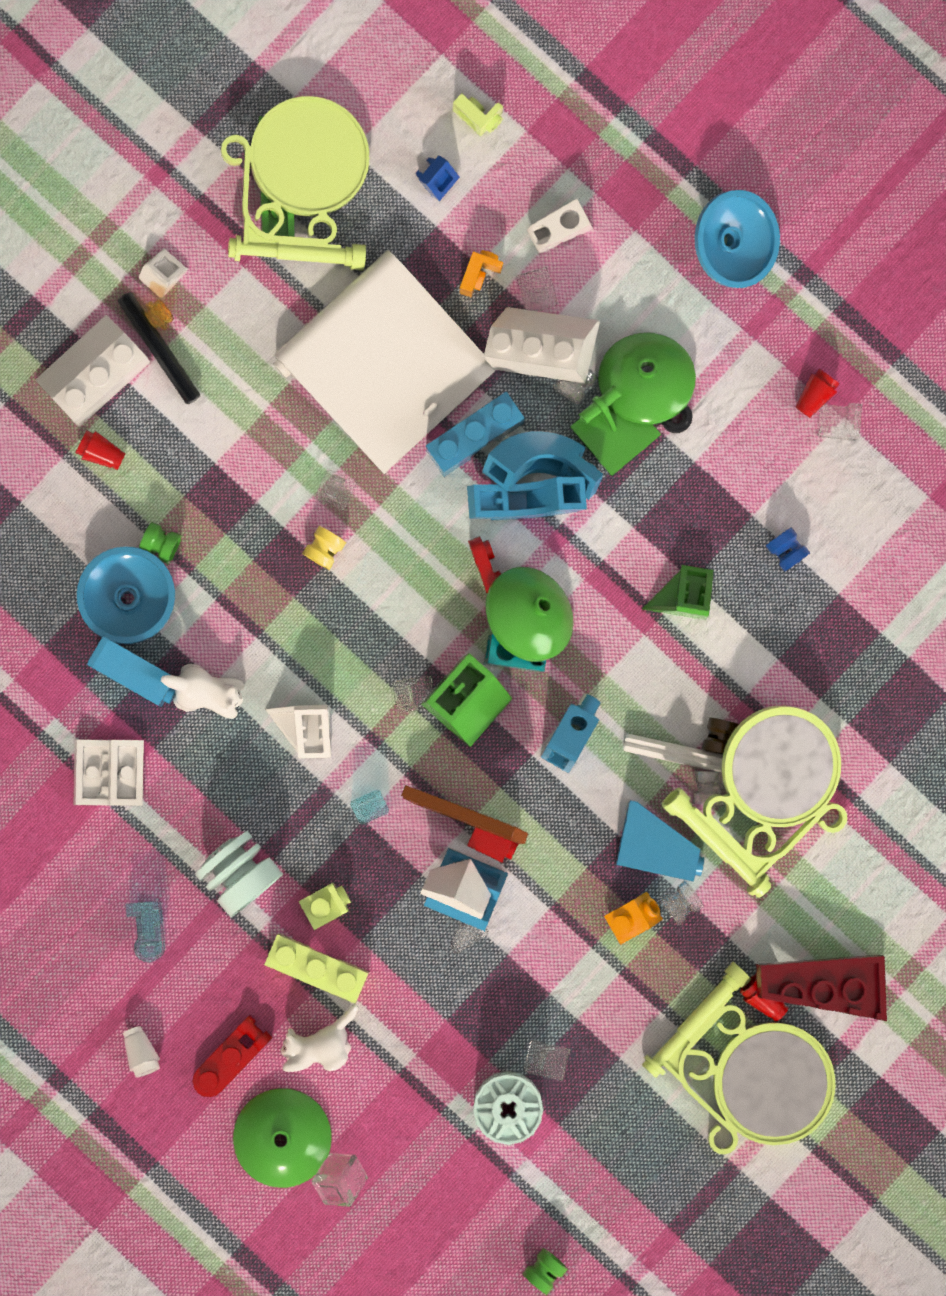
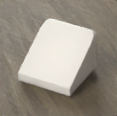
[139,248,188,298]

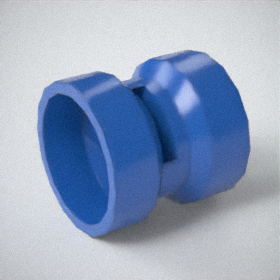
[766,527,810,572]

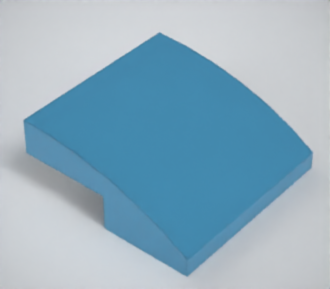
[424,848,508,931]

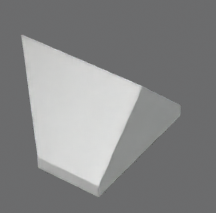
[265,705,331,758]
[420,859,491,919]

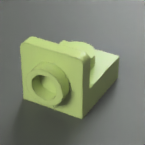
[453,93,503,137]
[299,883,351,930]

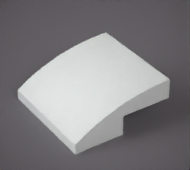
[73,739,144,806]

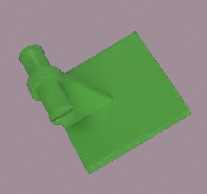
[570,385,661,477]

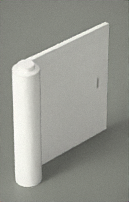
[273,250,496,474]

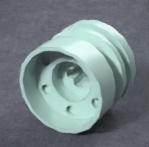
[195,831,283,917]
[473,1071,543,1145]

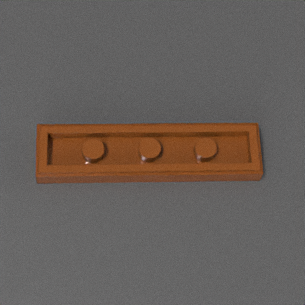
[401,785,529,845]

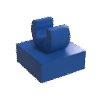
[416,155,460,201]

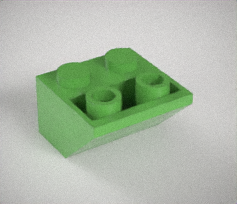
[421,653,513,747]

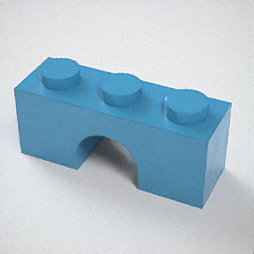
[425,391,525,477]

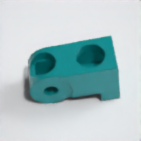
[483,634,546,672]

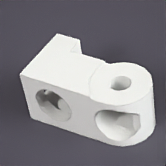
[527,199,593,253]

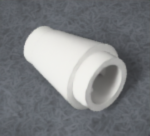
[123,1026,160,1078]

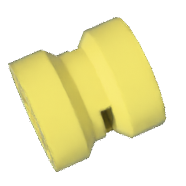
[302,526,346,570]

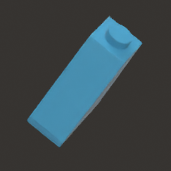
[86,636,176,707]
[615,800,705,882]

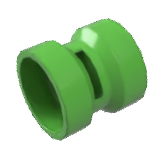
[139,522,182,565]
[522,1248,568,1295]

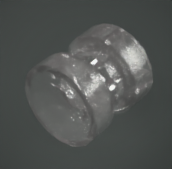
[553,370,598,405]
[692,771,725,806]
[659,881,705,926]

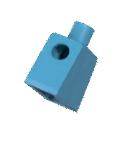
[541,694,601,773]

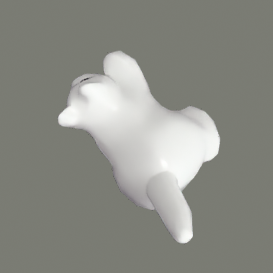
[161,664,245,719]
[281,1004,358,1072]

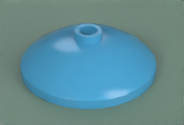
[694,190,780,288]
[77,547,175,644]

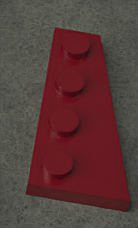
[756,955,887,1021]

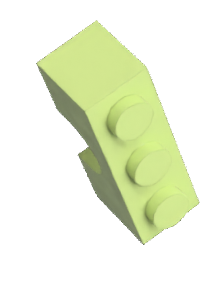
[264,934,369,1004]

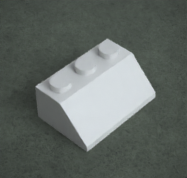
[483,307,600,383]
[35,315,150,428]

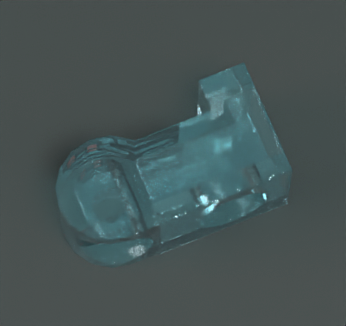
[125,900,165,963]

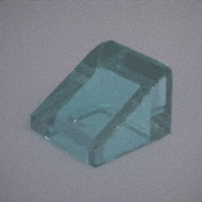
[350,789,389,824]

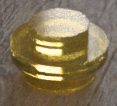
[145,299,174,330]

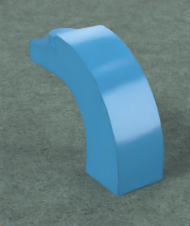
[482,431,604,500]
[467,477,587,520]

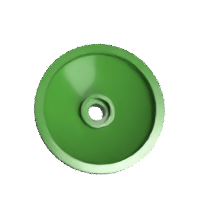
[598,332,696,424]
[486,567,574,662]
[233,1088,332,1188]

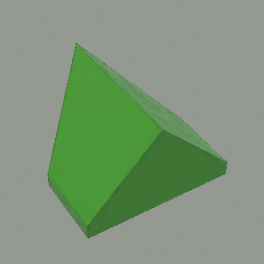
[642,565,714,620]

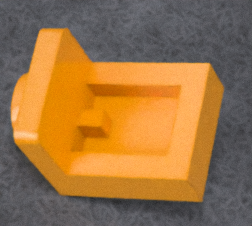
[604,892,663,945]

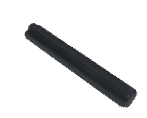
[118,292,200,405]

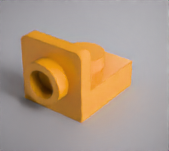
[459,250,503,297]

